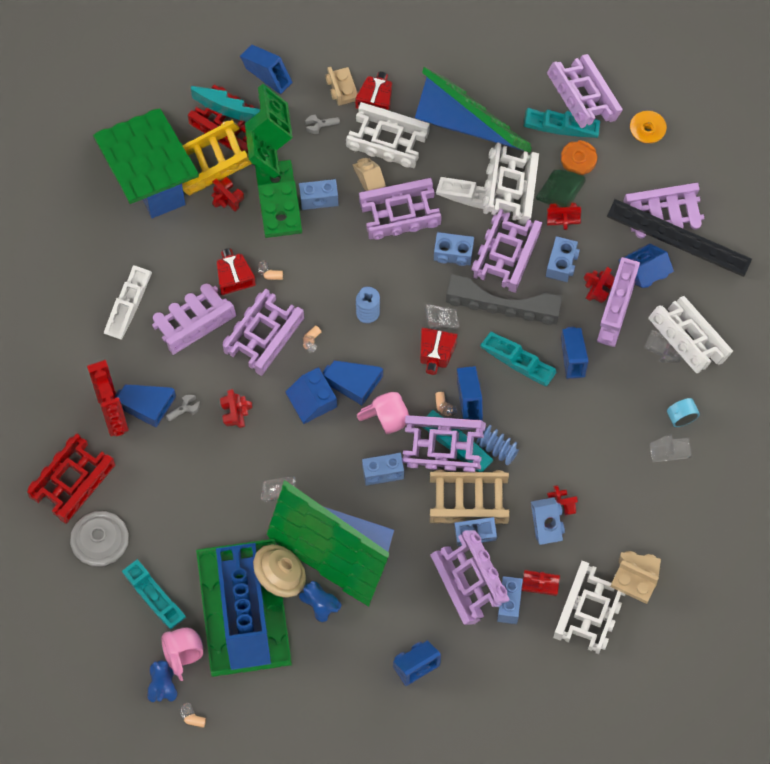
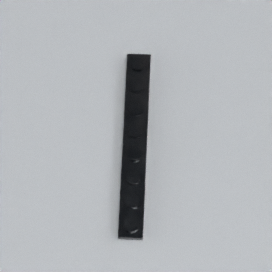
[607,199,752,277]

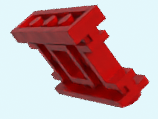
[188,84,255,153]
[87,360,128,436]
[27,433,116,524]

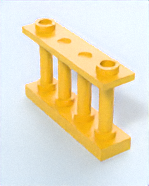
[182,120,252,196]

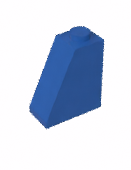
[240,45,293,94]
[561,327,588,379]
[323,361,383,406]
[457,366,483,421]
[115,384,176,428]

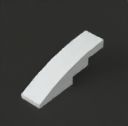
[436,177,514,213]
[104,265,152,340]

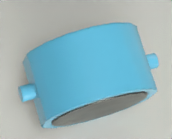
[667,398,700,427]

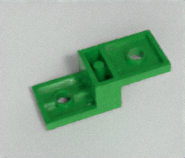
[245,84,293,179]
[255,160,302,238]

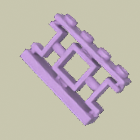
[547,54,623,128]
[359,178,441,240]
[472,209,542,293]
[597,257,640,347]
[223,289,304,376]
[402,415,486,472]
[430,530,509,625]

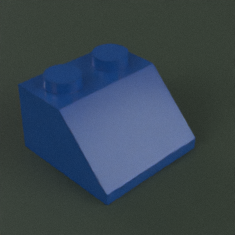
[619,244,674,288]
[285,367,337,424]
[393,640,441,686]

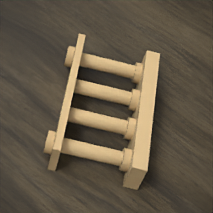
[430,470,509,524]

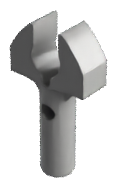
[305,114,340,134]
[166,395,200,421]

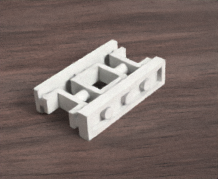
[346,102,430,168]
[482,143,539,225]
[649,296,733,373]
[553,561,625,654]

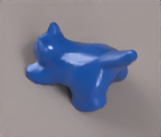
[299,581,342,622]
[147,660,177,702]

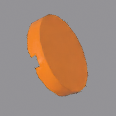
[561,140,597,175]

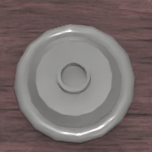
[70,511,129,567]

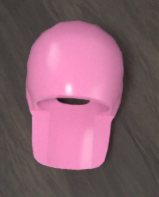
[357,392,409,434]
[161,628,203,681]

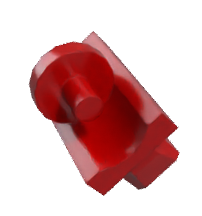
[211,177,244,212]
[547,203,581,230]
[584,266,615,303]
[220,389,253,428]
[547,485,578,519]
[521,570,560,596]

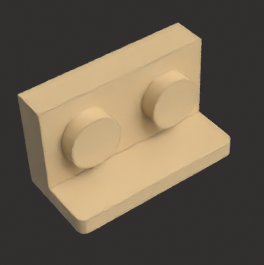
[325,67,358,106]
[610,560,659,604]

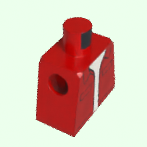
[355,71,392,111]
[216,249,256,295]
[420,327,458,375]

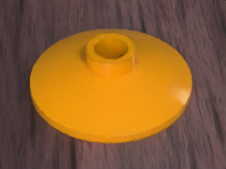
[630,111,667,143]

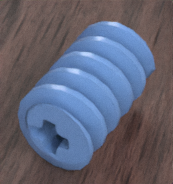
[356,287,380,323]
[476,425,519,465]

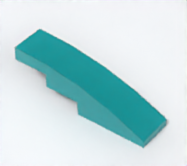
[191,86,260,122]
[523,108,600,138]
[480,331,557,387]
[422,410,493,472]

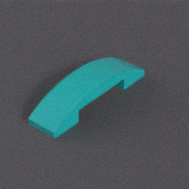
[122,559,186,630]

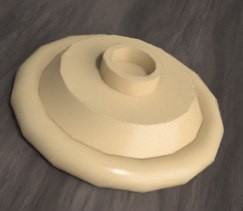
[253,544,306,598]

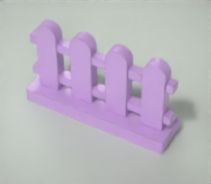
[623,183,704,238]
[152,284,236,355]

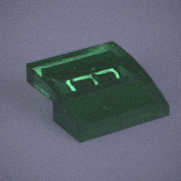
[536,170,586,207]

